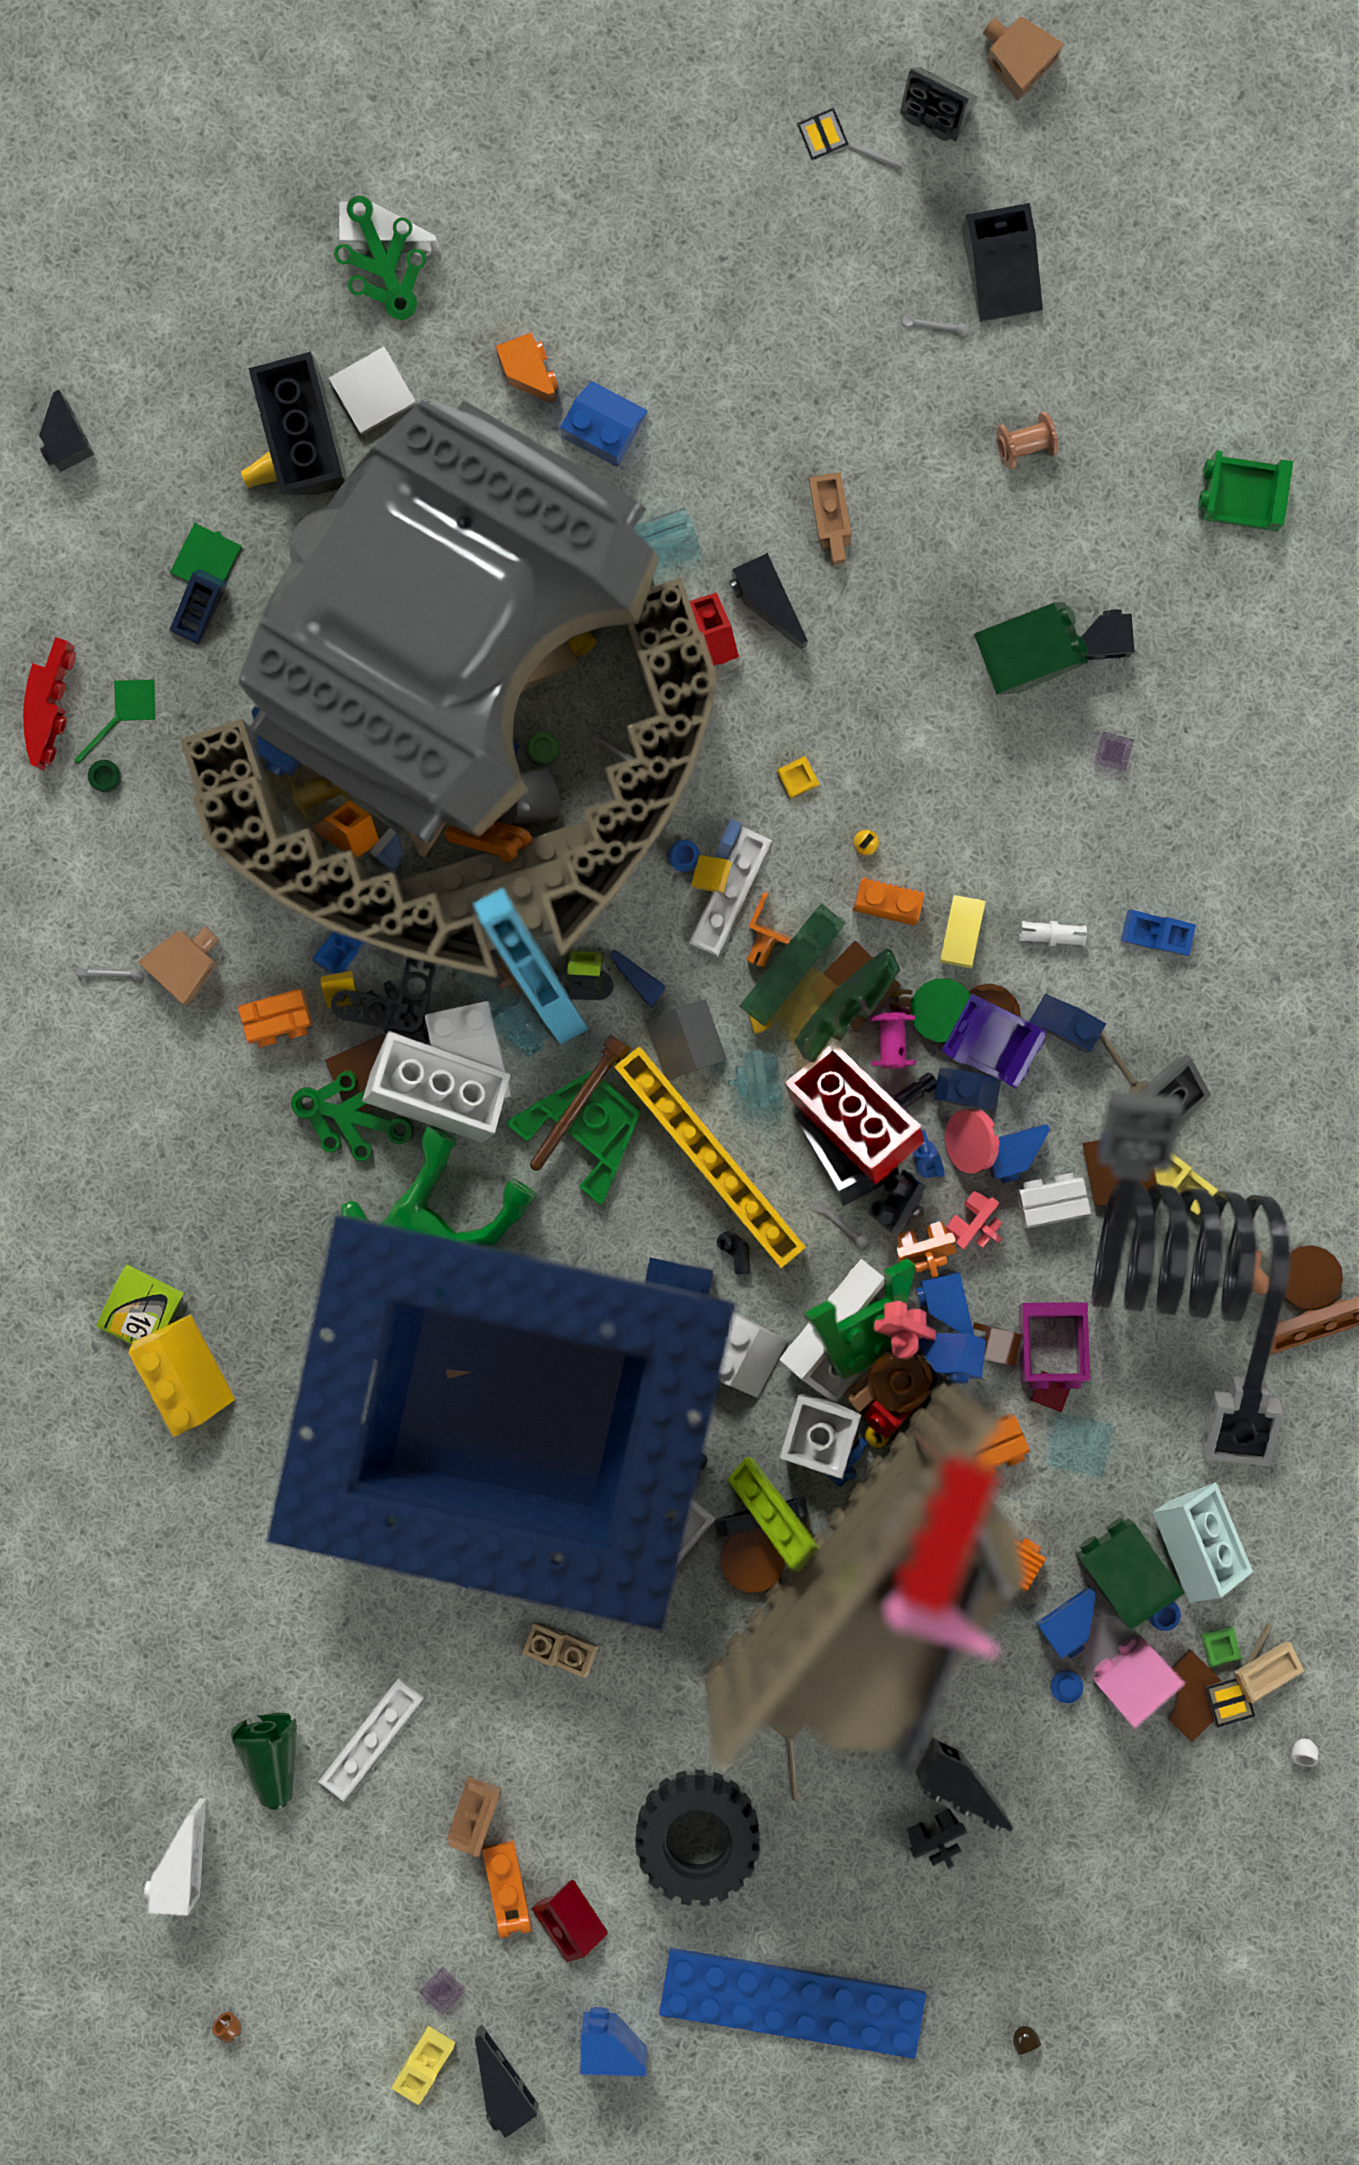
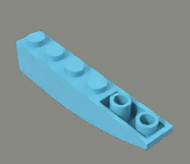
[474,888,589,1045]

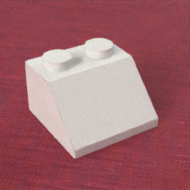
[720,1313,787,1398]
[780,1392,861,1479]

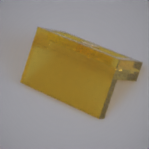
[772,967,838,1041]

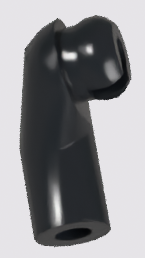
[716,1231,750,1274]

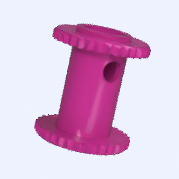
[870,1013,916,1069]

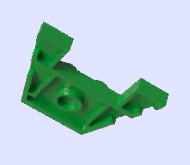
[506,1070,641,1205]
[804,1258,915,1380]

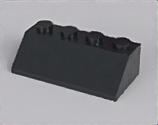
[248,352,347,495]

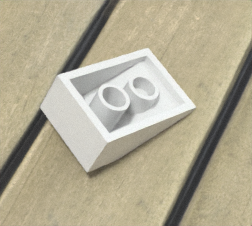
[425,1001,511,1098]
[144,1798,206,1916]

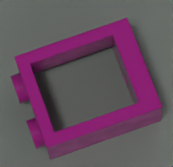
[1019,1302,1090,1389]

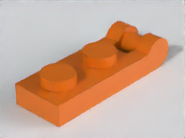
[444,821,532,862]
[482,1840,532,1939]

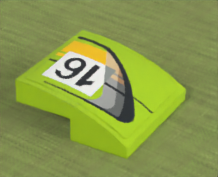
[96,1264,185,1344]

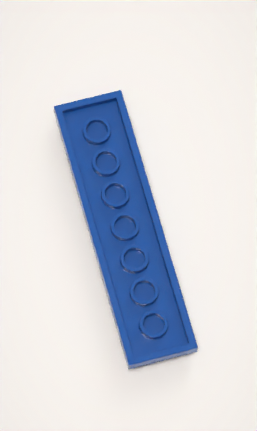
[659,1948,926,2059]

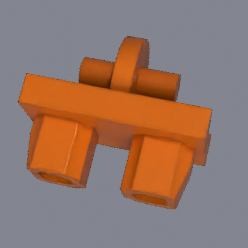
[897,1221,956,1278]

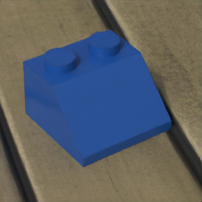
[560,381,648,467]
[580,2007,647,2076]

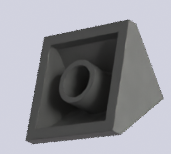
[645,999,727,1080]
[1138,1055,1211,1123]

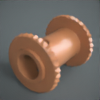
[996,412,1059,470]

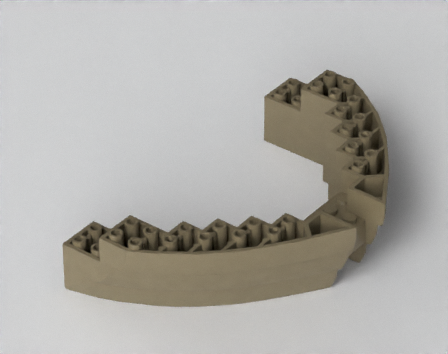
[180,577,717,978]

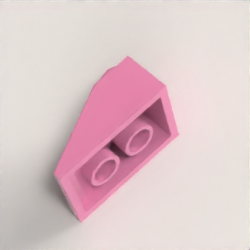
[881,1588,998,1656]
[1092,1634,1185,1728]

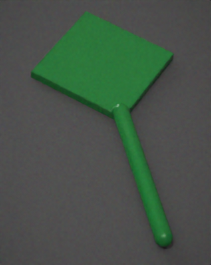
[74,679,156,764]

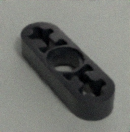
[714,1497,809,1537]

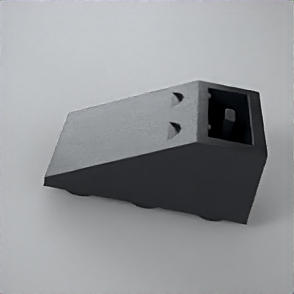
[900,67,977,141]
[962,203,1043,322]
[916,1737,1013,1832]

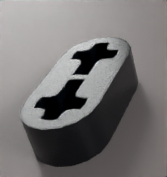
[556,970,614,1001]

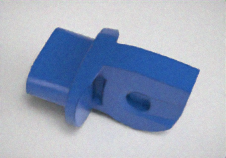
[912,1130,945,1178]
[824,1437,868,1487]

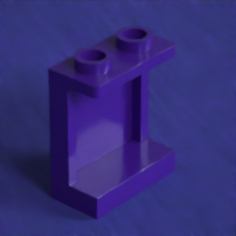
[942,994,1046,1089]

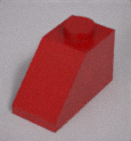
[689,592,739,666]

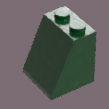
[974,602,1088,695]
[1076,1518,1185,1631]

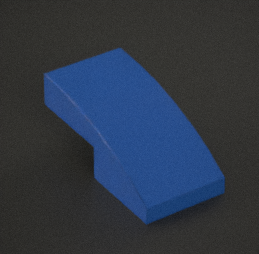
[1121,910,1196,956]
[312,930,366,975]

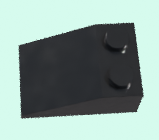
[794,1111,899,1206]

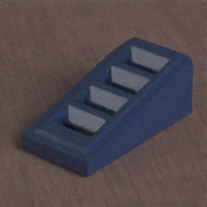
[169,569,227,645]
[609,950,666,1008]

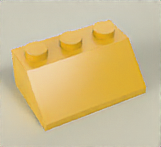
[128,1314,235,1437]

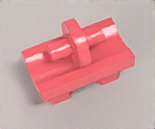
[945,1191,1003,1250]
[874,1301,936,1359]

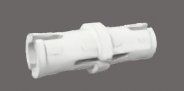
[1019,921,1087,946]

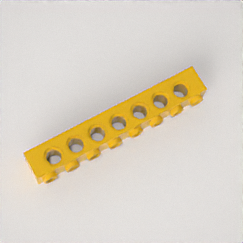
[615,1046,806,1268]

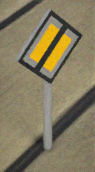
[796,107,902,169]

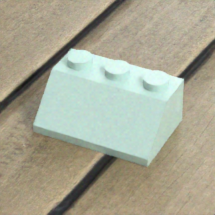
[1152,1482,1253,1603]

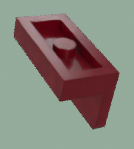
[531,1880,608,1962]

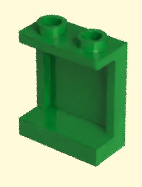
[1198,450,1294,532]

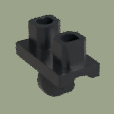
[869,1170,926,1236]
[907,1808,968,1869]

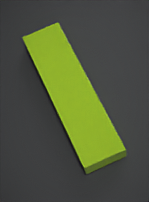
[727,1456,819,1572]

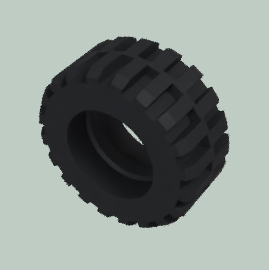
[635,1769,760,1906]

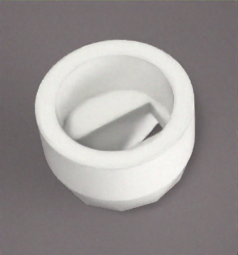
[1291,1738,1319,1767]

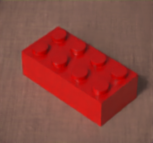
[785,1042,924,1184]
[895,1452,999,1618]

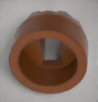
[212,2012,242,2043]

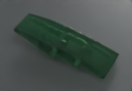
[739,903,846,1027]
[794,949,901,1063]

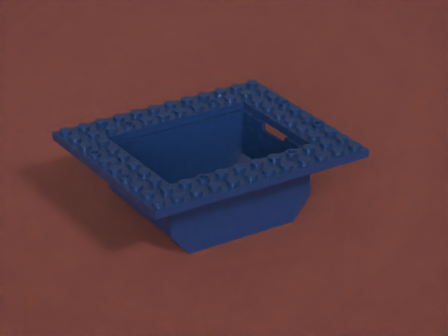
[266,1214,736,1631]

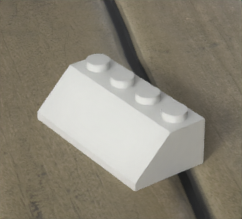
[362,1032,510,1143]
[779,1259,916,1402]

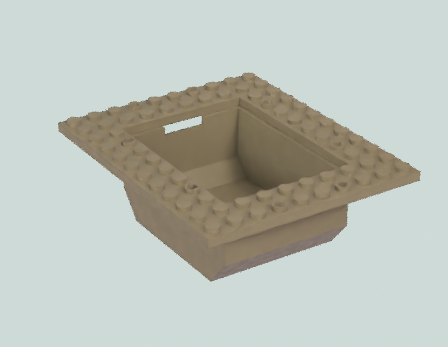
[704,1377,1024,1770]

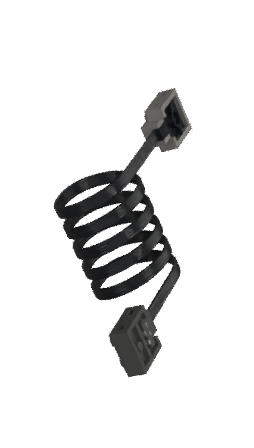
[1091,1090,1290,1466]

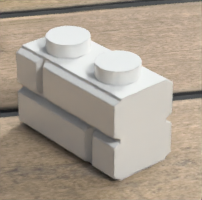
[1016,1172,1091,1229]

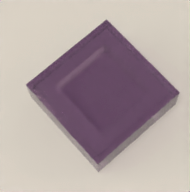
[1093,731,1134,772]
[419,1966,465,2015]

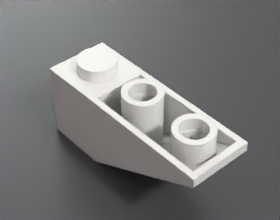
[339,202,439,256]

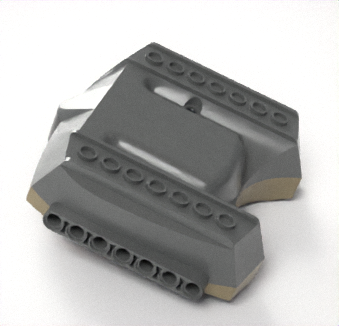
[238,400,659,844]

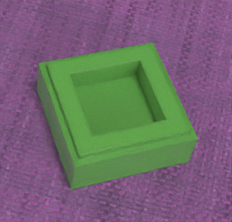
[1200,1626,1242,1667]

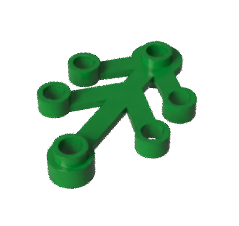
[334,196,426,320]
[291,1070,414,1161]

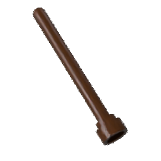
[530,1035,631,1171]

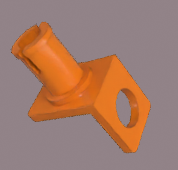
[746,891,792,968]

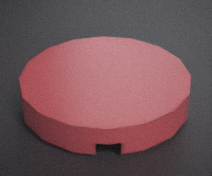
[944,1108,999,1174]

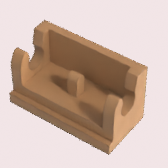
[447,1776,501,1858]

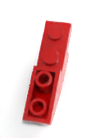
[23,637,76,771]

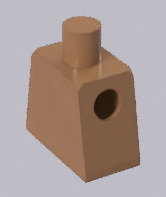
[983,17,1064,101]
[138,926,219,1006]

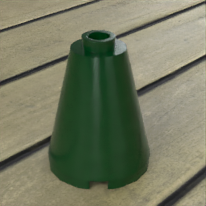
[231,1713,297,1810]

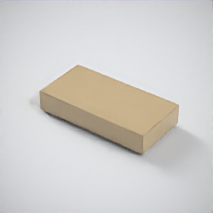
[1234,1642,1305,1703]

